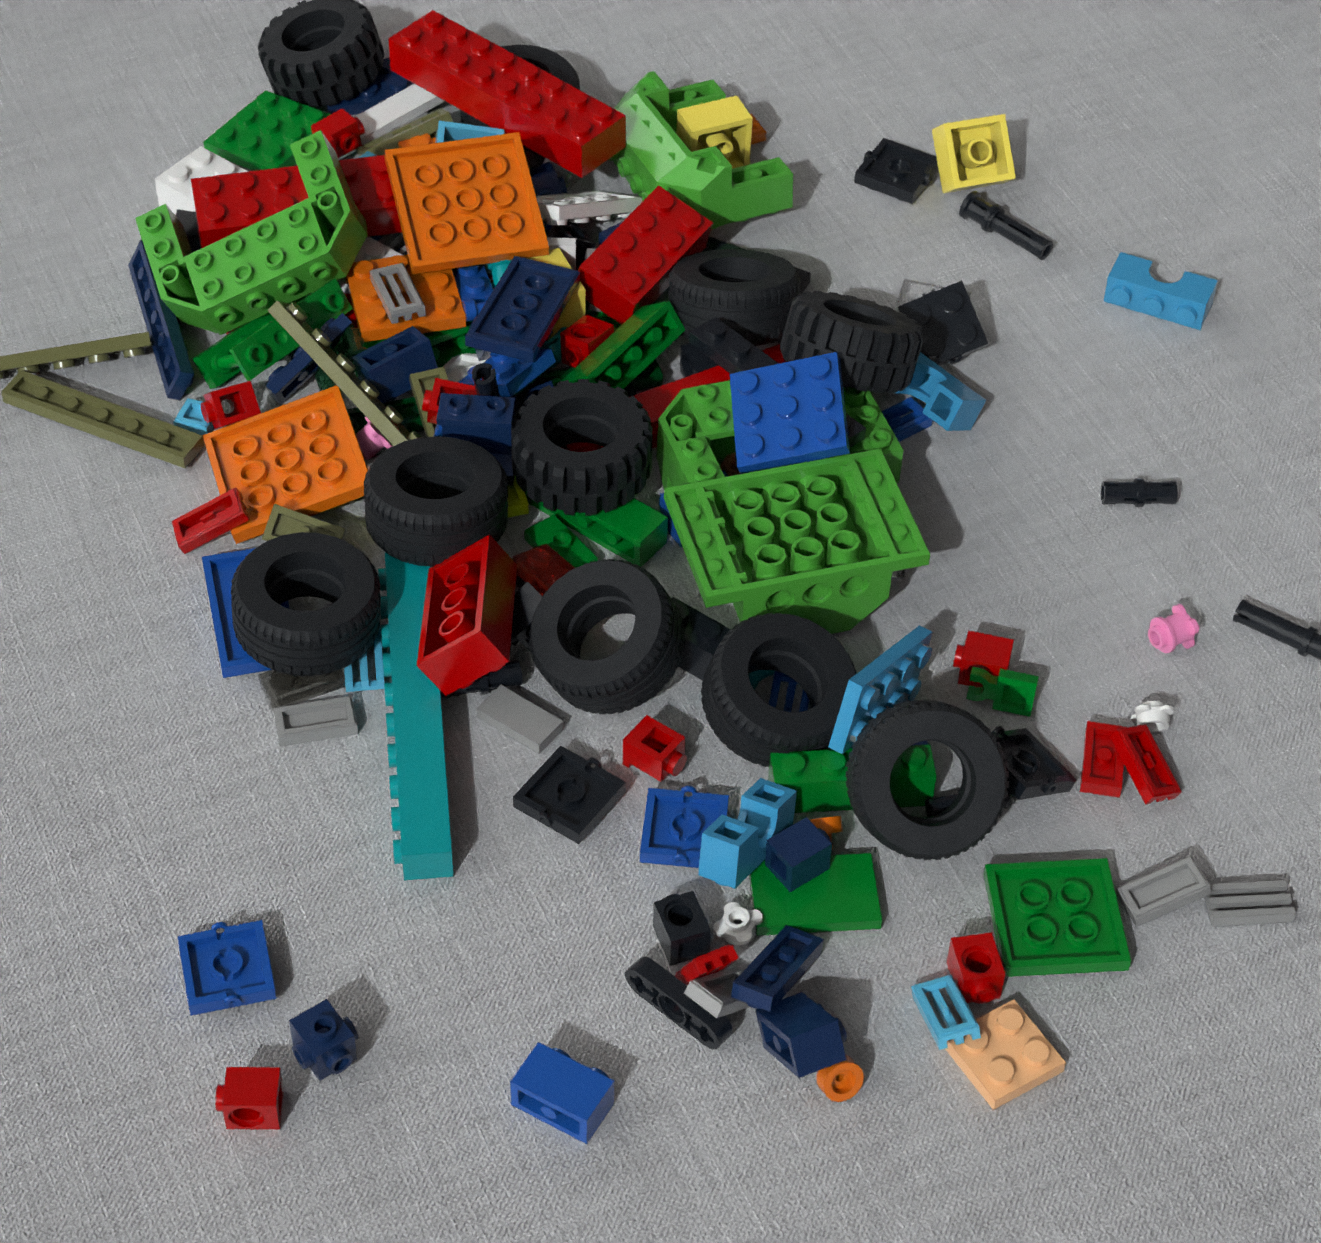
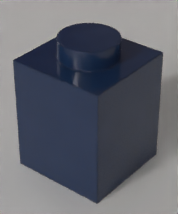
[765,817,832,892]

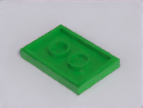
[749,853,882,936]

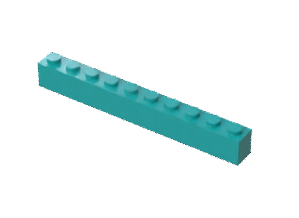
[378,552,454,880]

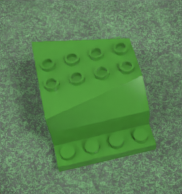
[664,449,930,634]

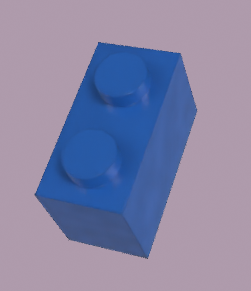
[510,1042,614,1144]

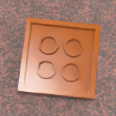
[345,255,466,343]

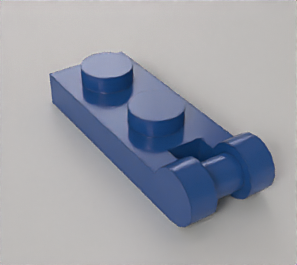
[452,264,493,322]

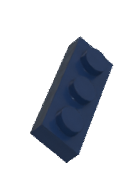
[265,313,357,405]
[731,925,824,1012]

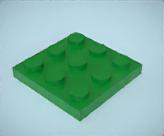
[203,90,331,171]
[983,858,1131,977]

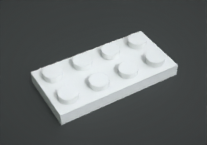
[536,190,642,225]

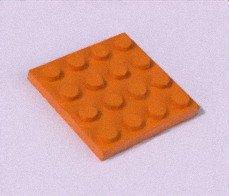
[384,132,549,274]
[203,385,368,544]

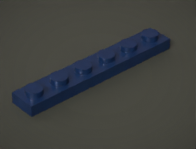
[128,240,195,400]

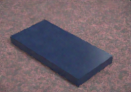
[465,256,580,362]

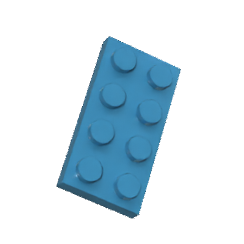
[828,625,933,754]

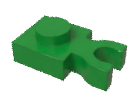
[966,667,1039,717]

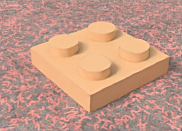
[945,999,1066,1110]

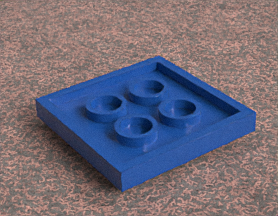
[729,352,850,474]

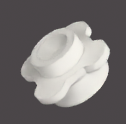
[1131,701,1174,733]
[714,902,763,945]

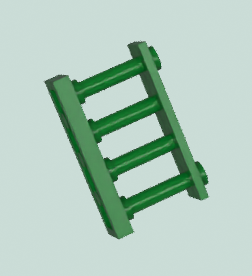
[193,279,353,389]

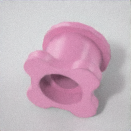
[355,417,393,460]
[1148,604,1199,654]

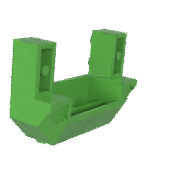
[608,71,793,229]
[135,130,368,335]
[656,380,904,488]

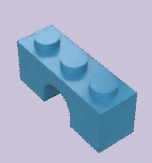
[1103,252,1218,330]
[896,353,986,431]
[698,778,797,889]

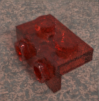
[512,544,575,596]

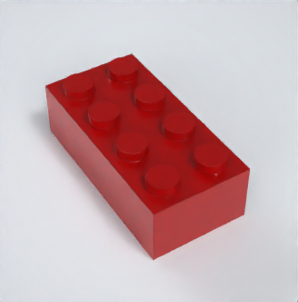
[578,185,713,325]
[417,534,517,696]

